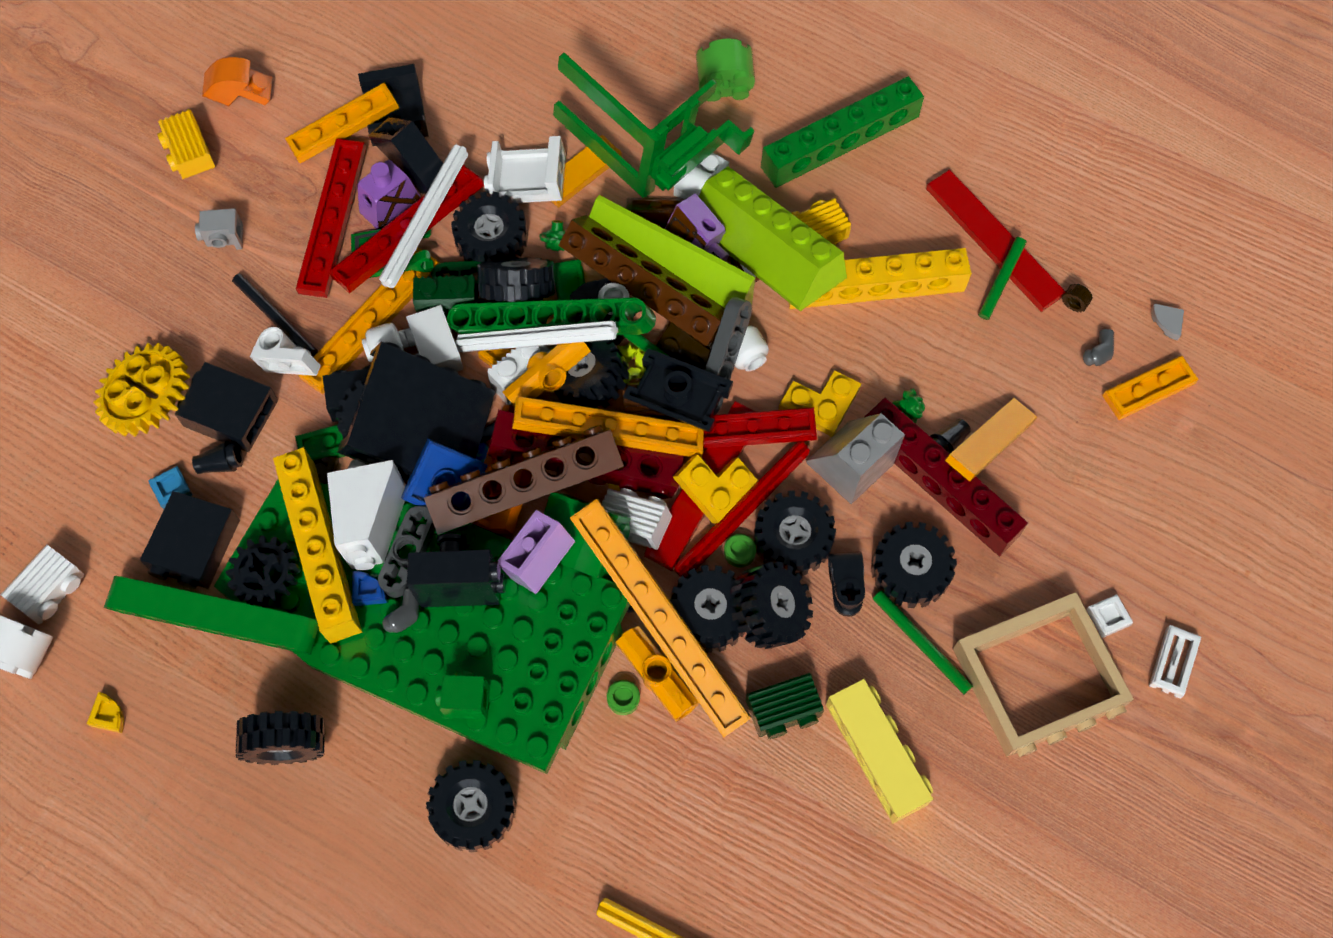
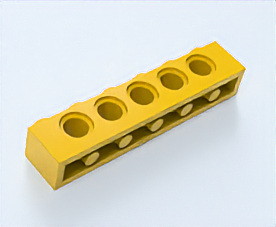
[788,248,972,309]
[273,447,362,644]

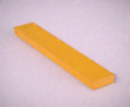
[298,247,440,395]
[512,396,704,457]

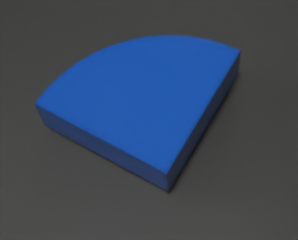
[352,571,388,606]

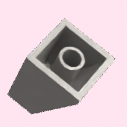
[806,413,905,504]

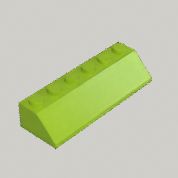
[699,166,847,311]
[589,195,755,308]

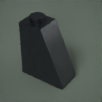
[368,118,443,194]

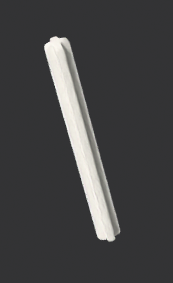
[379,144,468,288]
[455,320,618,352]

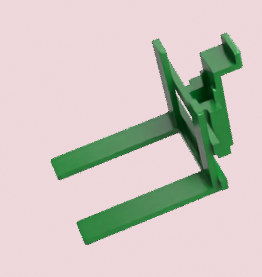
[553,53,754,198]

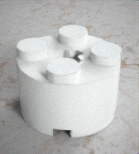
[0,615,53,679]

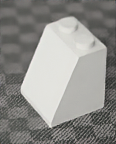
[327,460,406,570]

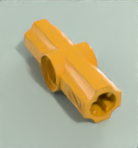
[502,342,591,407]
[616,625,699,722]

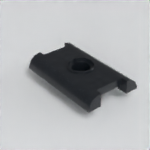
[623,348,733,433]

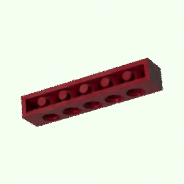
[864,397,1028,557]
[488,409,684,499]

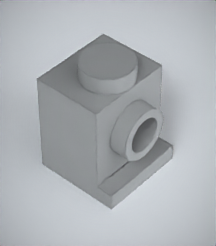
[195,208,243,250]

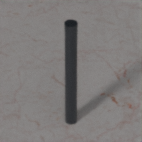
[232,273,318,357]

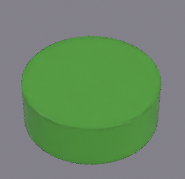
[724,534,756,568]
[607,680,640,715]

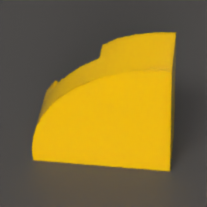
[87,692,124,733]

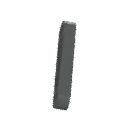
[705,297,752,415]

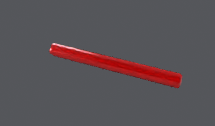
[674,441,810,578]

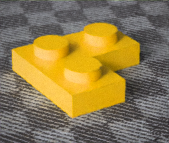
[778,370,862,437]
[673,455,758,524]

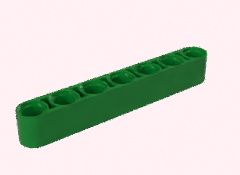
[447,298,656,335]
[104,576,319,655]

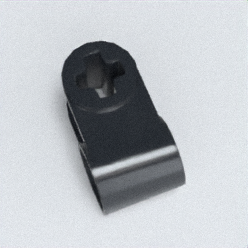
[828,552,865,617]

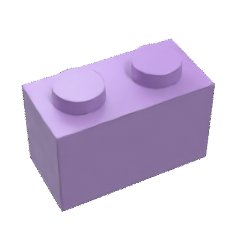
[498,510,575,594]

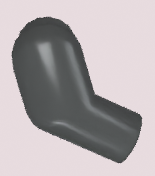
[1083,329,1114,366]
[383,589,419,633]

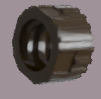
[1062,284,1093,313]

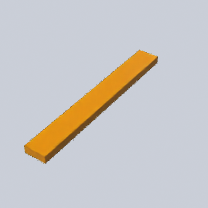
[570,499,751,738]

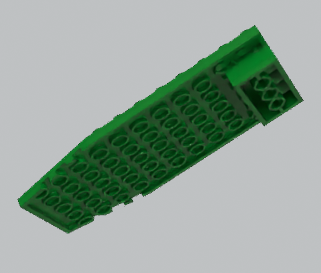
[214,479,630,774]

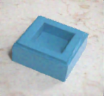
[148,466,193,509]

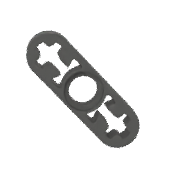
[378,506,435,598]

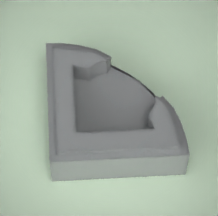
[1151,304,1184,341]

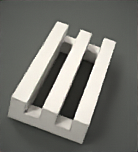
[1149,625,1201,699]

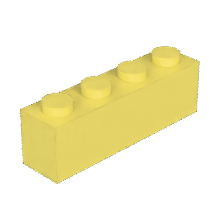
[826,679,933,824]

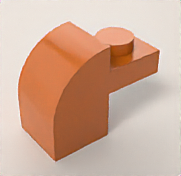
[202,57,272,106]

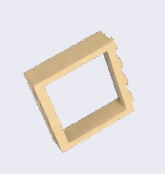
[953,592,1134,757]

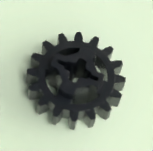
[226,535,301,608]

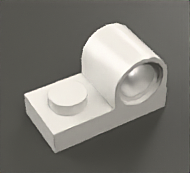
[674,153,729,199]
[250,327,321,376]

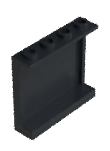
[337,341,495,481]

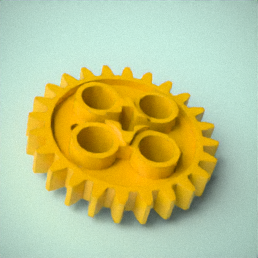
[93,343,190,437]

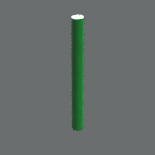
[873,590,973,695]

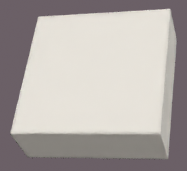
[1086,594,1133,638]

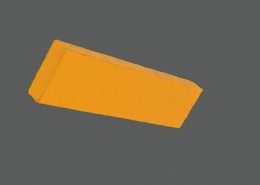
[285,83,399,164]
[945,398,1038,481]

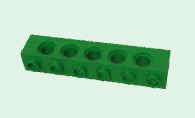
[761,76,924,188]

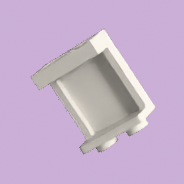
[484,136,566,203]

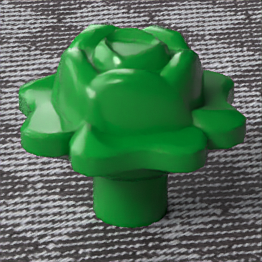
[539,220,565,251]
[892,389,925,423]

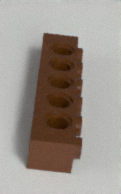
[558,215,725,346]
[424,425,624,535]

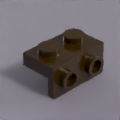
[656,322,714,370]

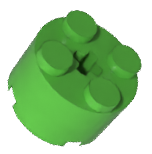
[696,39,755,102]

